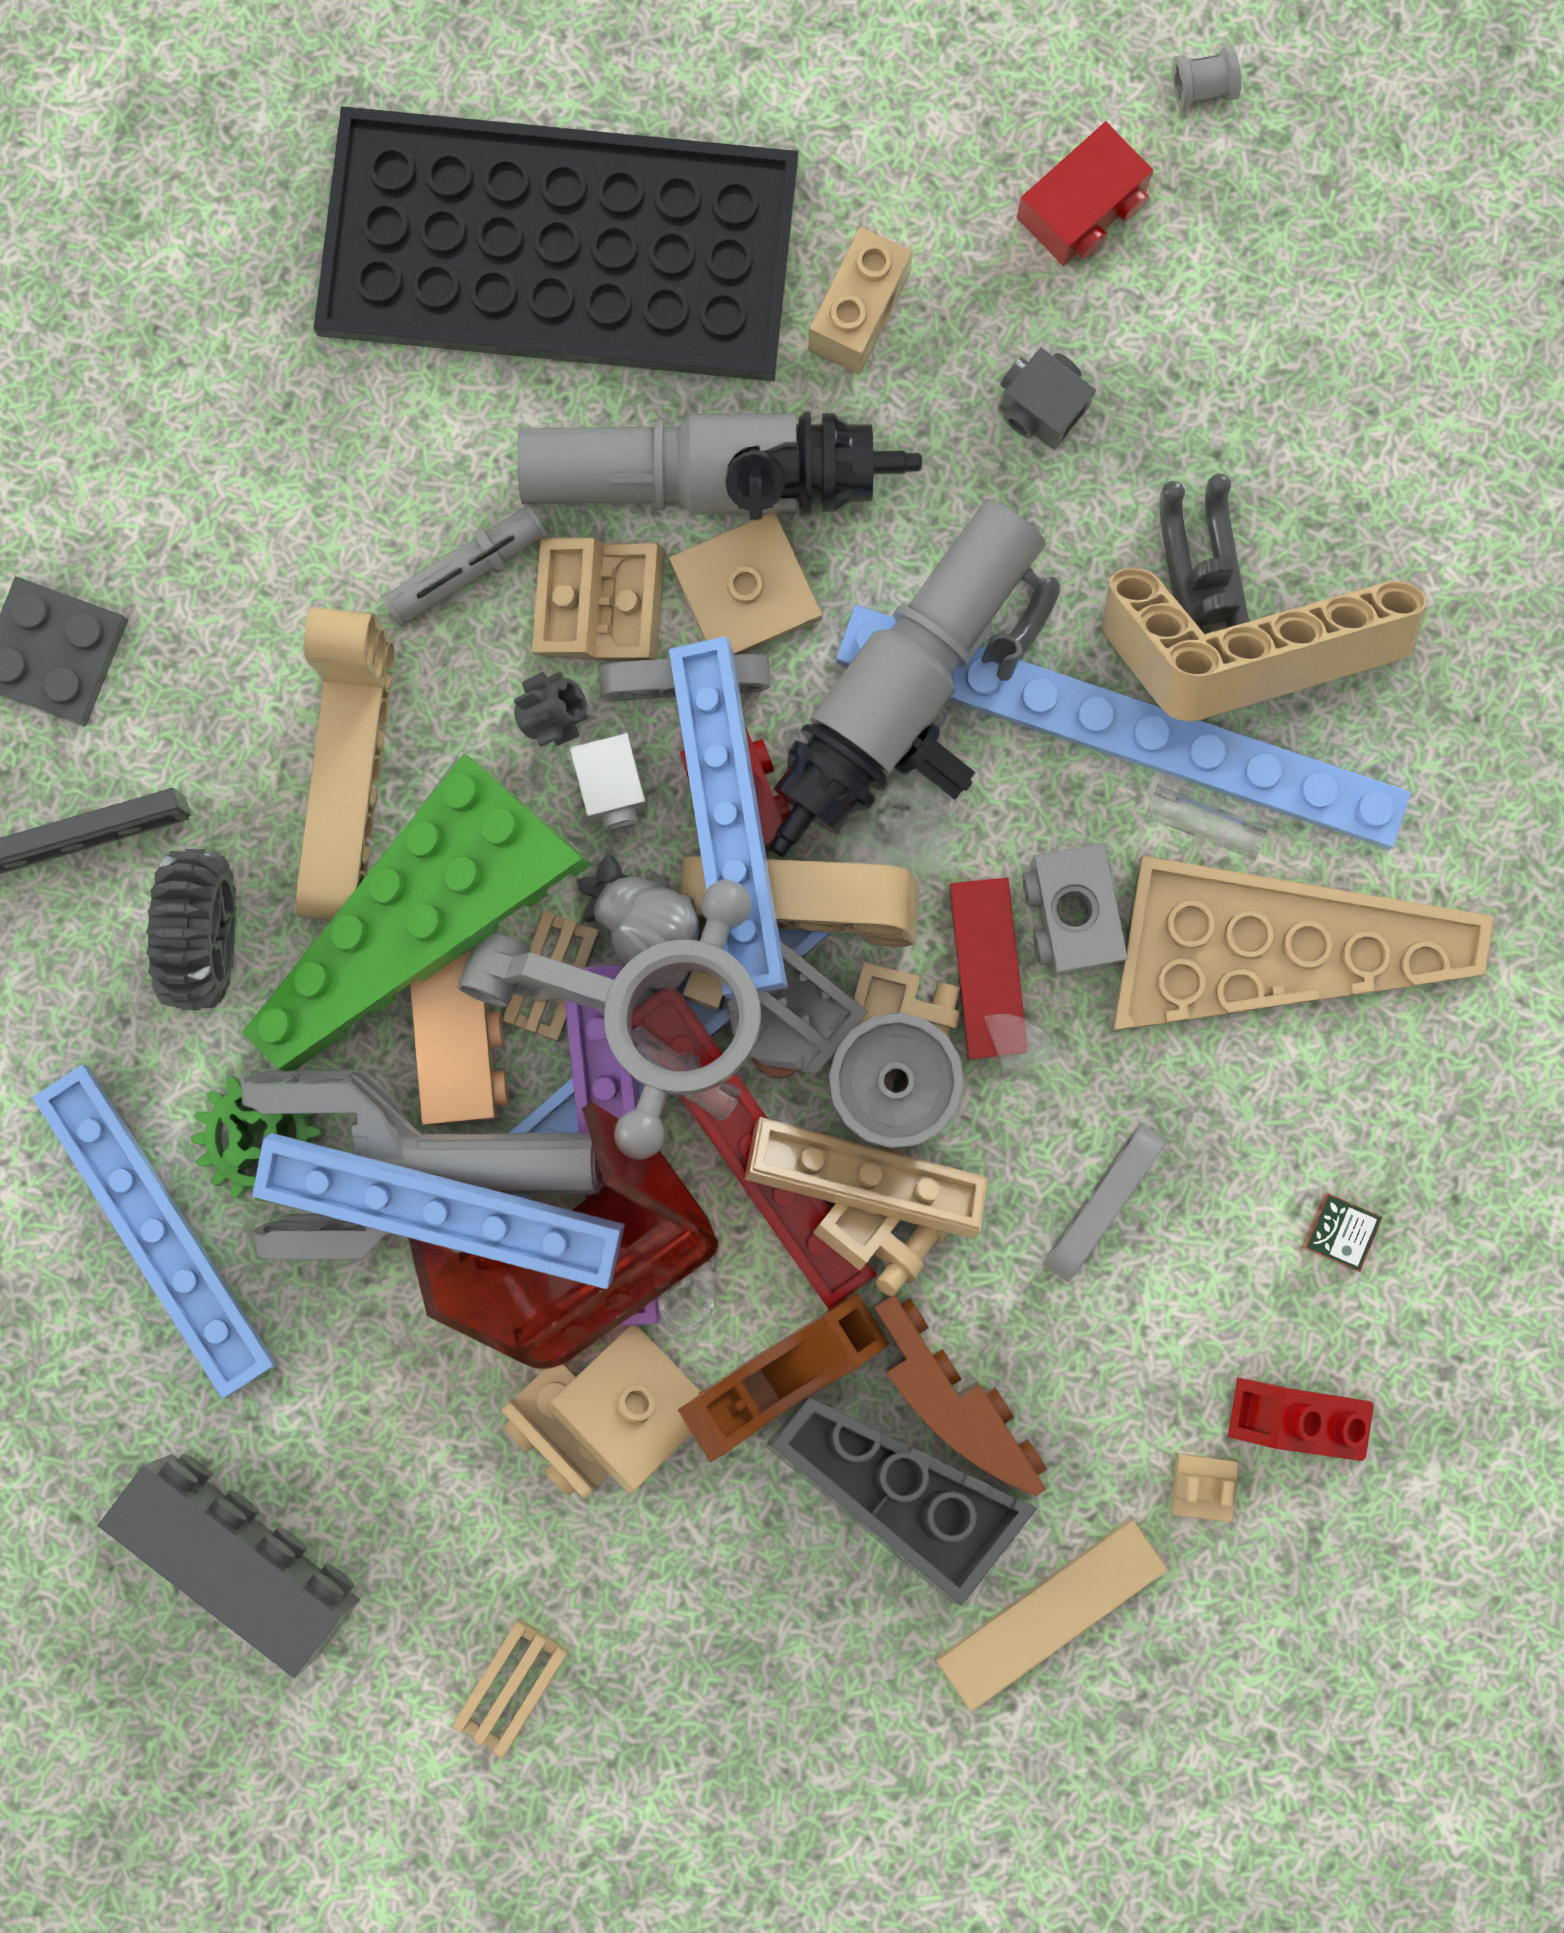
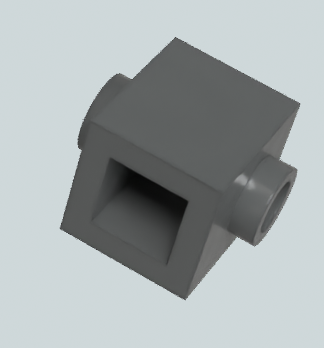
[1000,347,1096,450]

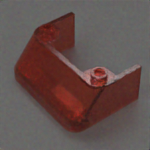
[408,1102,718,1369]

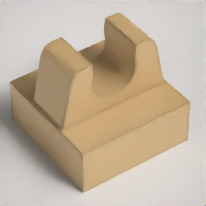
[1170,1453,1239,1523]

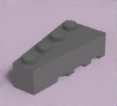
[765,1397,1038,1606]

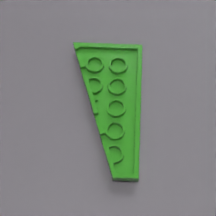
[242,754,593,1071]

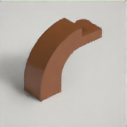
[677,1293,890,1462]

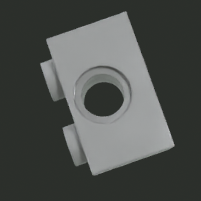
[1022,843,1128,977]

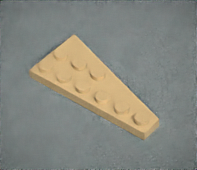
[1111,856,1494,1032]

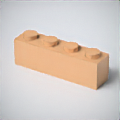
[410,948,509,1127]

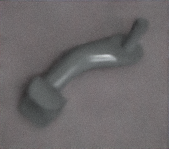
[981,567,1061,681]

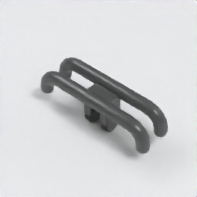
[1159,473,1260,703]

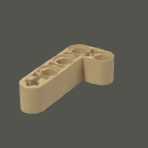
[679,856,920,947]

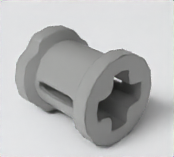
[1172,46,1241,109]

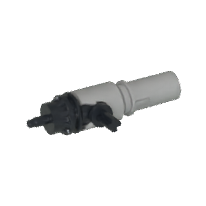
[518,411,922,520]
[769,499,1046,856]

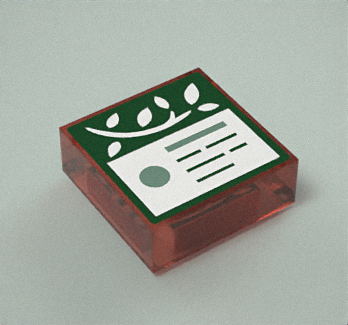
[1301,1193,1383,1272]

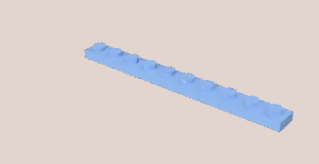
[836,604,1411,850]

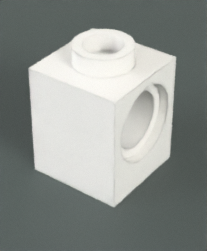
[570,733,648,830]

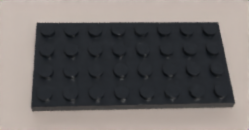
[314,106,798,381]

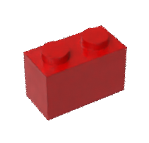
[1016,121,1154,266]

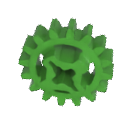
[191,1071,326,1201]

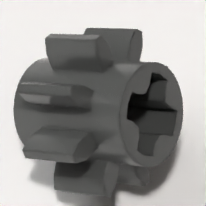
[514,672,587,747]

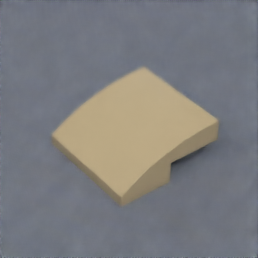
[532,538,665,662]

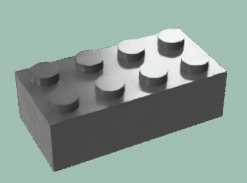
[97,1454,360,1679]

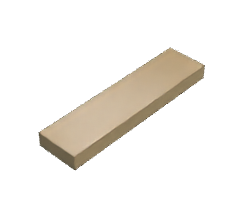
[745,1117,988,1239]
[935,1518,1168,1712]

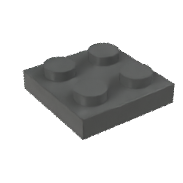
[0,576,128,727]

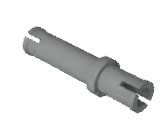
[381,504,549,627]

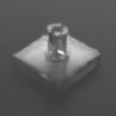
[835,768,958,878]

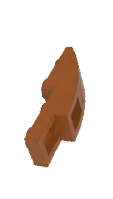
[873,1296,1047,1496]

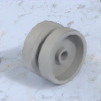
[829,1013,964,1149]

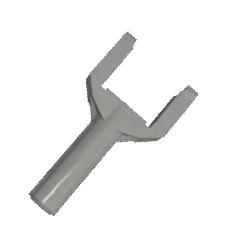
[240,1070,605,1260]

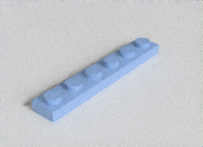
[669,636,787,999]
[32,1064,278,1399]
[252,1133,625,1289]

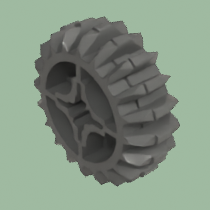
[146,849,237,1011]

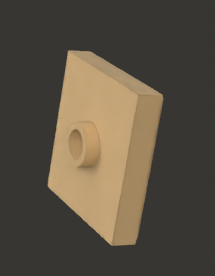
[668,514,822,655]
[546,1325,701,1495]

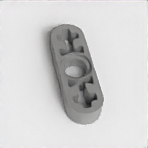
[599,654,770,701]
[1042,1123,1166,1282]

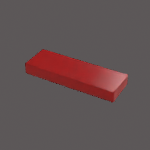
[949,877,1028,1060]

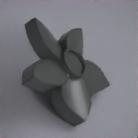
[576,855,628,923]

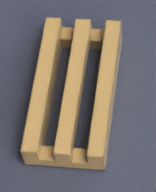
[502,910,600,1042]
[451,1618,569,1759]

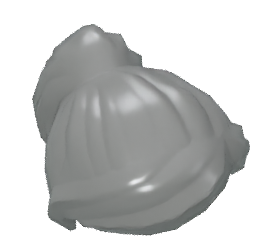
[594,874,700,990]

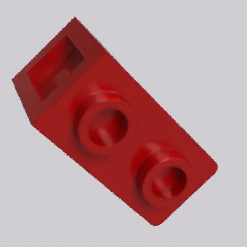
[1228,1377,1374,1461]

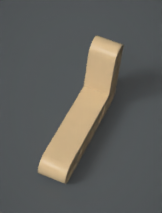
[1102,568,1427,722]
[296,607,395,921]

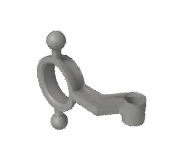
[457,880,761,1160]

